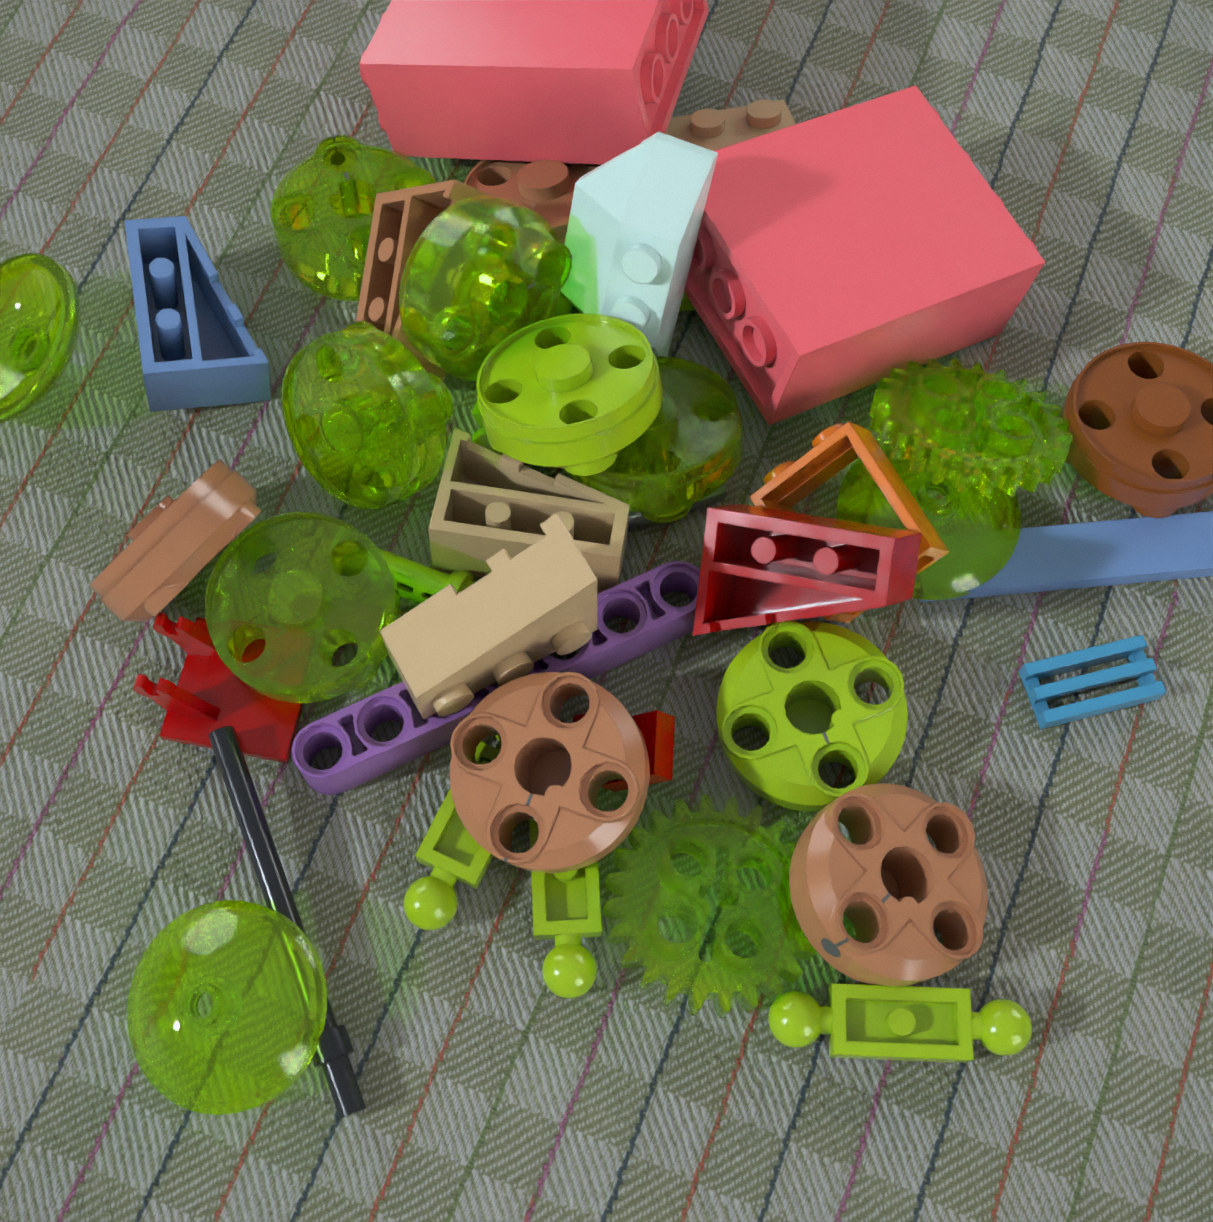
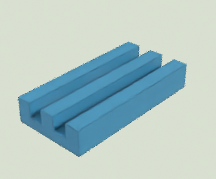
[1019,634,1166,730]

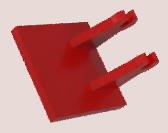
[133,613,321,764]

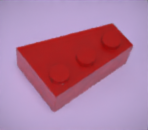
[692,504,922,636]

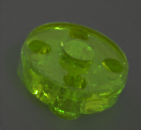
[270,135,436,301]
[399,195,572,381]
[281,321,453,509]
[568,356,743,522]
[205,511,400,703]

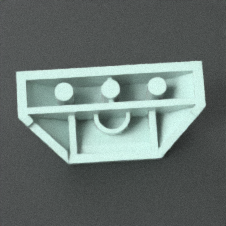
[557,131,718,364]

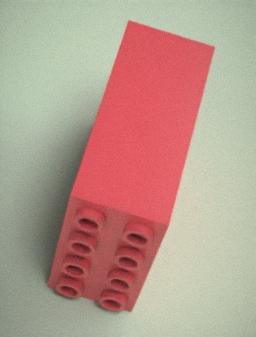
[359,0,709,164]
[684,85,1045,425]

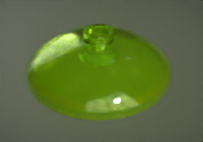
[0,253,81,423]
[836,434,1021,600]
[127,900,327,1115]

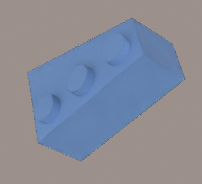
[124,216,271,412]

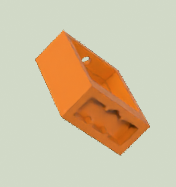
[749,421,950,623]

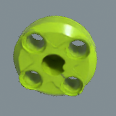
[476,314,663,476]
[716,620,908,812]

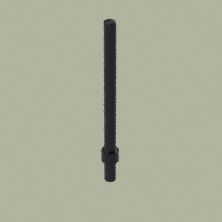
[208,726,366,1119]

